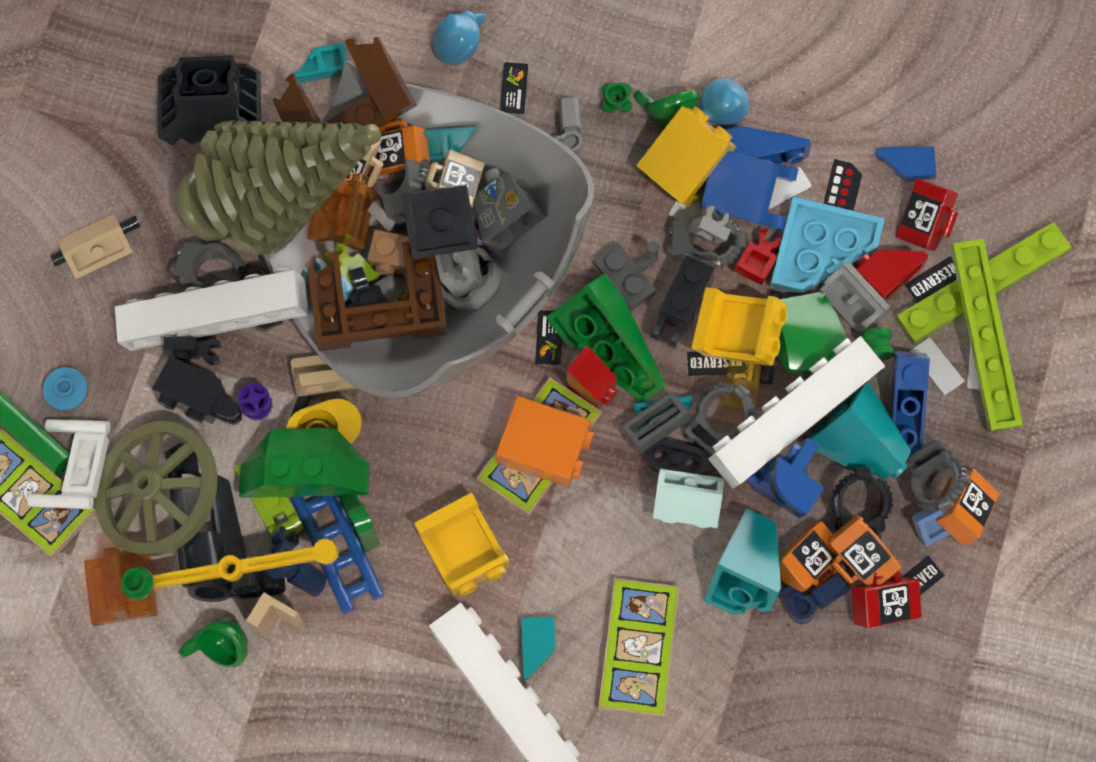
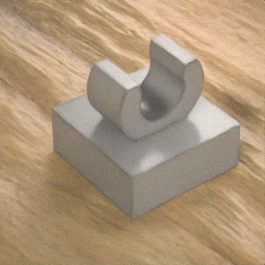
[367,199,407,233]
[688,205,731,245]

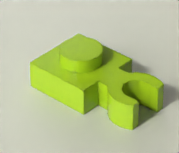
[323,241,379,289]

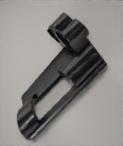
[164,443,286,602]

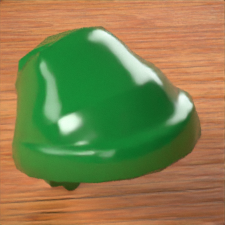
[633,89,700,129]
[178,618,248,667]

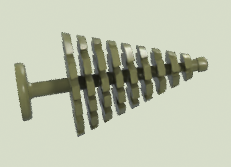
[177,120,381,255]

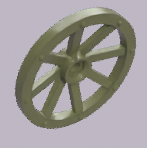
[95,421,217,557]

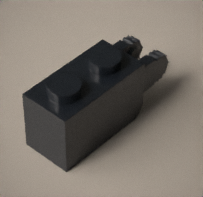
[650,256,715,349]
[152,356,243,426]

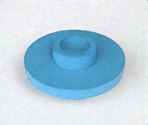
[43,367,88,411]

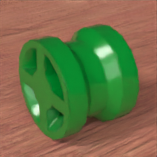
[859,328,894,361]

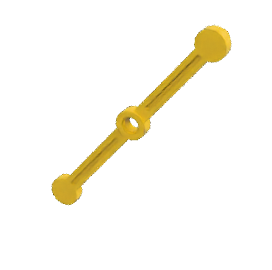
[153,539,339,590]

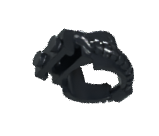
[831,467,894,540]

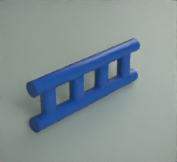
[291,496,385,614]

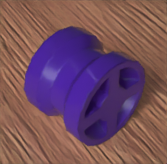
[238,383,273,421]

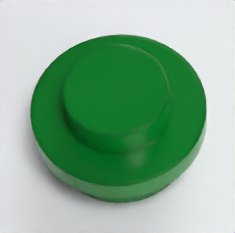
[121,567,154,600]

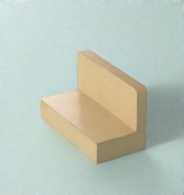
[57,214,133,279]
[290,355,358,397]
[246,592,304,640]

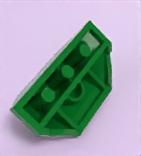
[239,428,370,498]

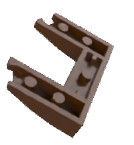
[273,37,417,128]
[307,242,447,352]

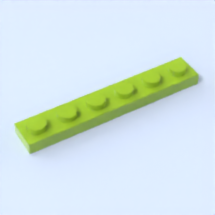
[895,222,1072,345]
[950,238,1023,432]

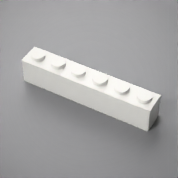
[115,268,308,351]
[708,336,885,489]
[429,603,580,762]

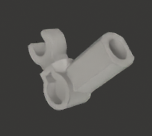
[555,97,584,157]

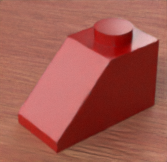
[855,249,928,301]
[567,346,618,409]

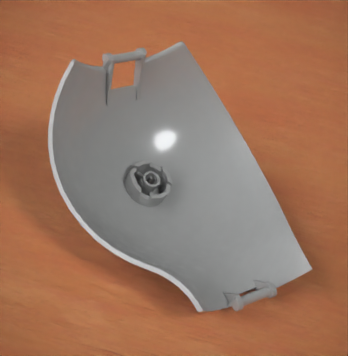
[263,61,595,398]

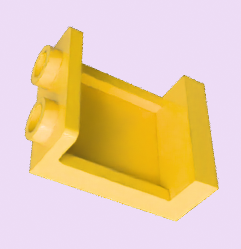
[636,106,736,206]
[691,287,787,366]
[414,492,510,597]

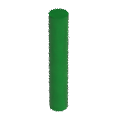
[0,391,70,475]

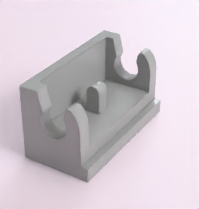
[435,249,485,298]
[819,261,890,337]

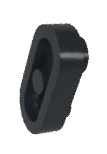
[645,438,709,475]

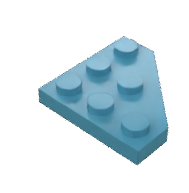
[770,197,885,294]

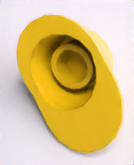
[286,398,362,444]

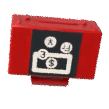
[895,179,959,251]
[851,570,922,629]

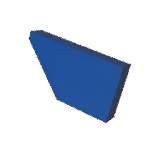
[875,146,936,180]

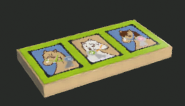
[476,377,602,517]
[0,429,96,559]
[598,578,679,718]

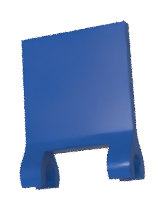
[700,151,799,230]

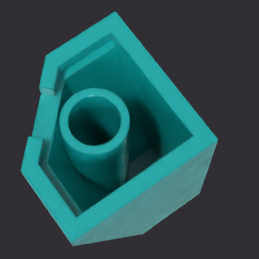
[809,382,911,480]
[704,508,781,615]

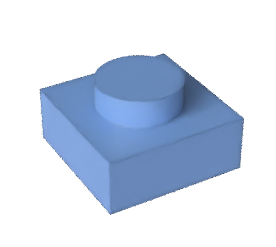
[912,509,950,547]

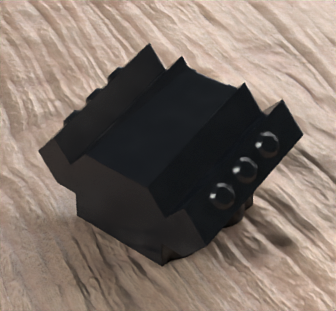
[158,55,261,146]

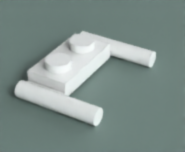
[27,419,110,509]

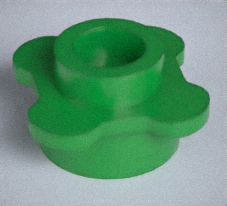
[601,82,633,113]

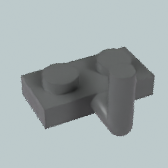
[593,241,659,312]

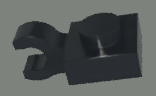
[349,266,386,307]
[163,337,221,365]

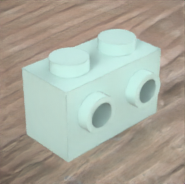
[653,469,724,528]

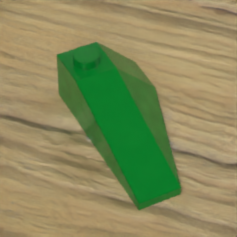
[546,274,667,402]

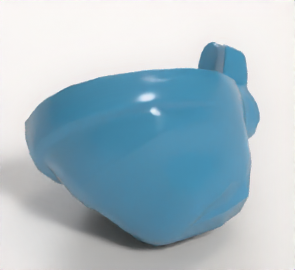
[432,11,486,65]
[700,78,750,125]

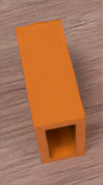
[495,396,595,488]

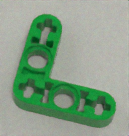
[339,495,381,552]

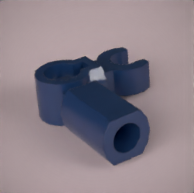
[266,526,327,597]
[777,573,849,625]

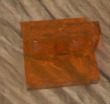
[307,173,376,250]
[84,547,159,626]

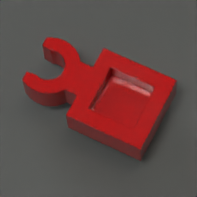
[734,228,782,285]

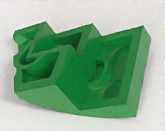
[777,292,847,375]

